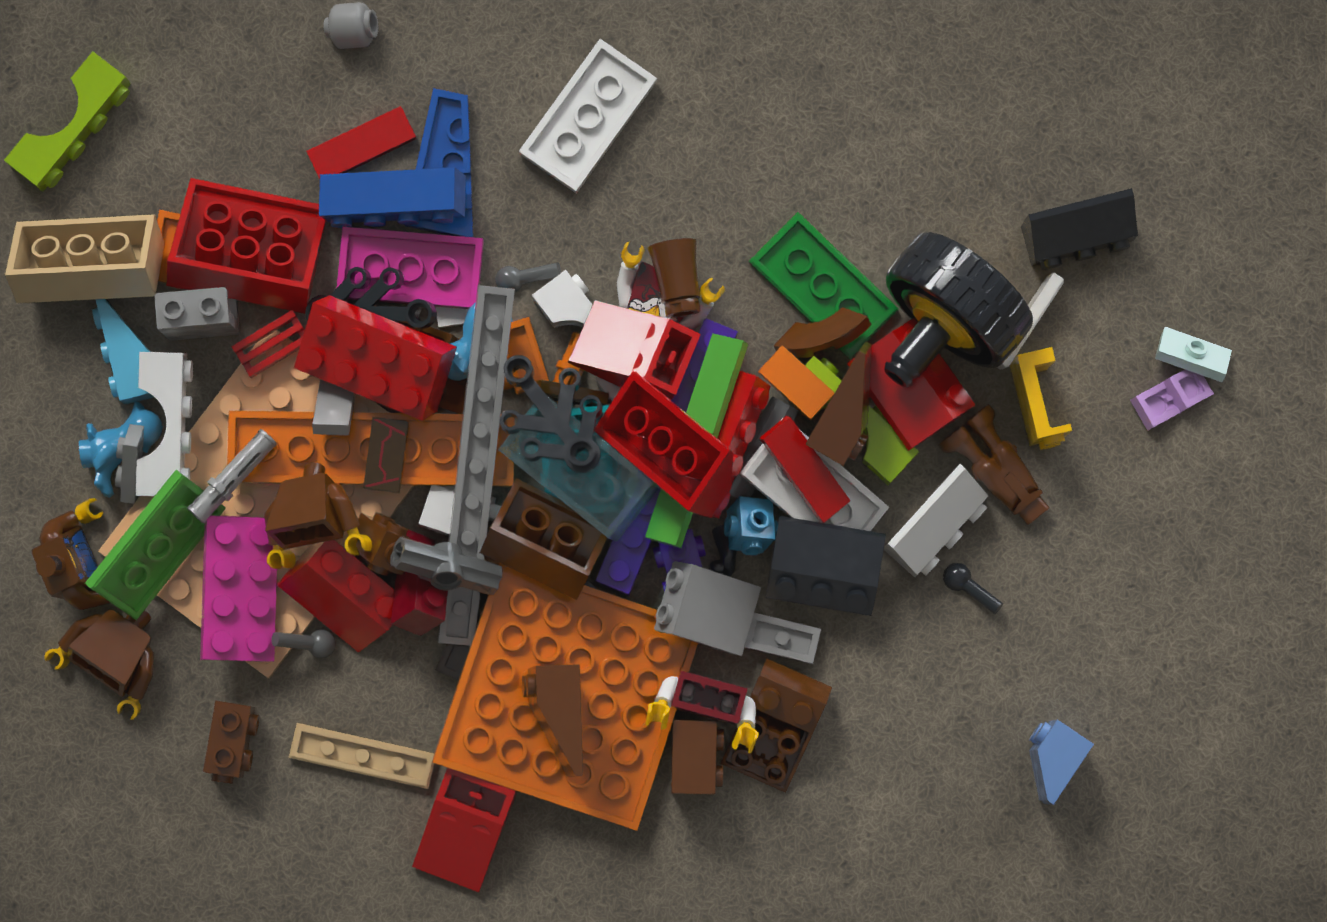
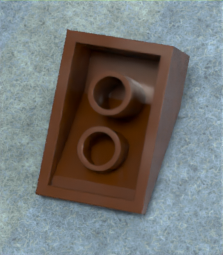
[806,342,872,466]
[522,665,583,776]

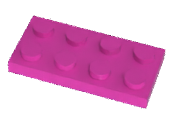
[336,227,484,309]
[200,515,277,662]

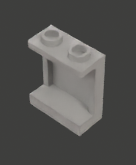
[155,287,240,341]
[654,561,761,656]

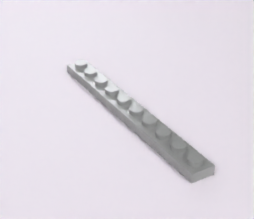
[437,285,515,646]

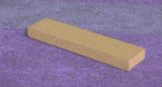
[289,723,434,789]

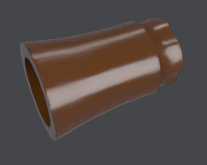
[647,238,701,318]

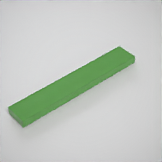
[645,333,748,548]

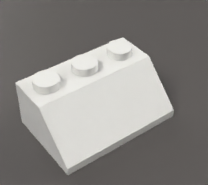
[884,464,988,577]

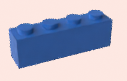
[319,167,466,228]

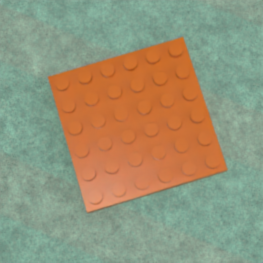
[431,562,698,831]

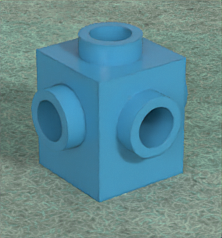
[724,496,778,555]

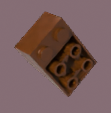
[720,659,832,793]

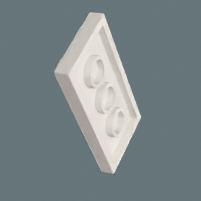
[519,39,657,194]
[739,418,889,531]

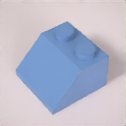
[1029,719,1094,805]

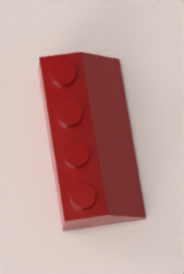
[594,371,733,518]
[695,371,771,519]

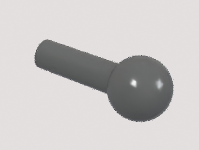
[495,262,562,292]
[271,630,336,658]

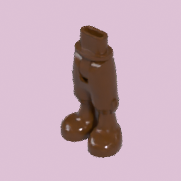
[938,404,1049,525]

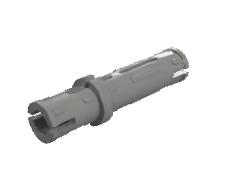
[187,429,277,523]

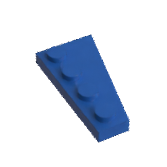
[404,88,473,237]

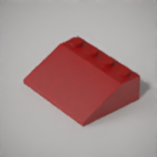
[166,178,326,314]

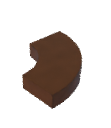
[774,307,871,358]

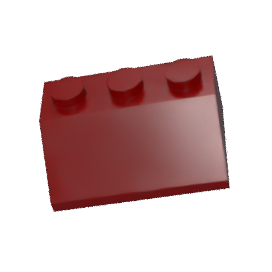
[847,318,975,451]
[277,540,394,652]

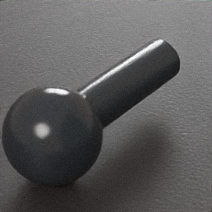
[943,563,1003,614]

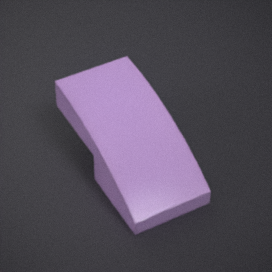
[1130,369,1214,431]

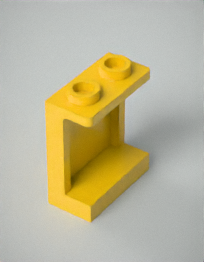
[1010,347,1072,450]

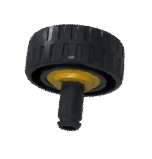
[884,232,1033,388]

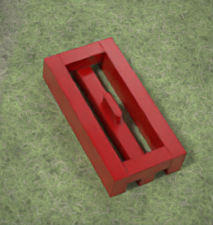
[231,310,305,378]

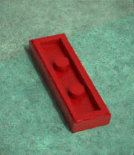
[306,106,417,179]
[759,416,851,523]

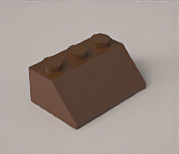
[479,478,613,600]

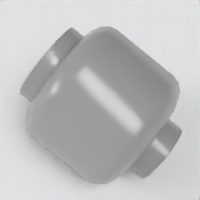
[324,2,378,49]

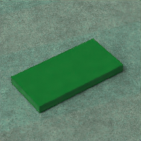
[749,212,899,360]

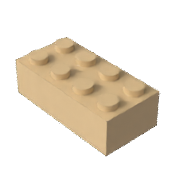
[5,214,165,303]

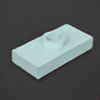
[1155,327,1232,382]

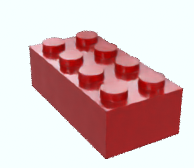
[294,295,457,421]

